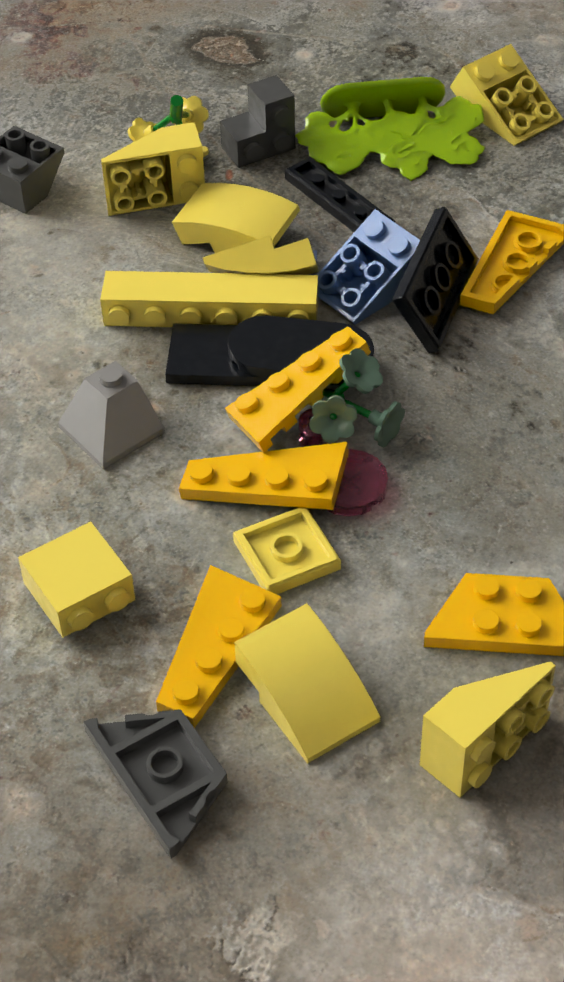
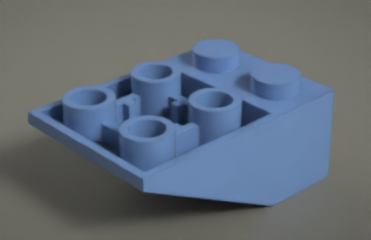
[317,209,420,325]

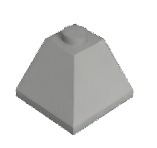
[58,361,164,470]

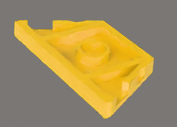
[424,573,564,656]

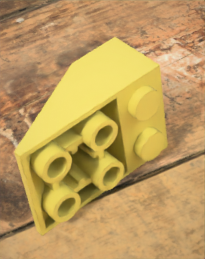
[450,44,564,146]
[101,122,205,216]
[420,661,556,798]

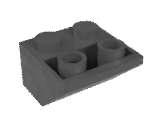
[0,126,64,214]

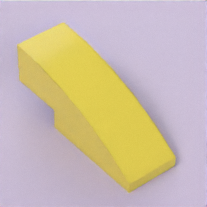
[202,236,319,275]

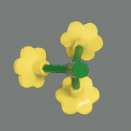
[127,95,209,157]

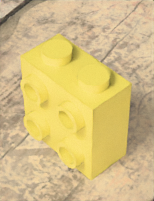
[18,521,135,638]

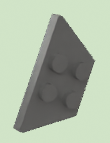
[84,709,228,859]

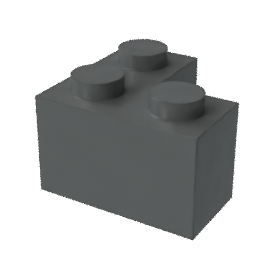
[220,75,296,168]

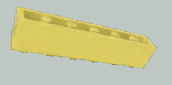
[100,271,318,327]

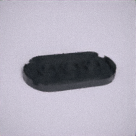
[228,315,374,385]

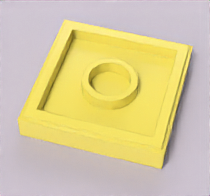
[233,508,341,594]

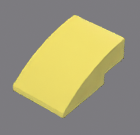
[172,183,300,253]
[234,603,381,764]

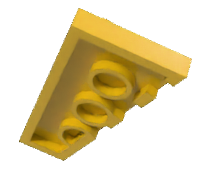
[460,210,564,314]
[225,326,371,453]
[179,442,349,510]
[156,565,282,728]

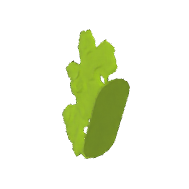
[295,77,485,181]

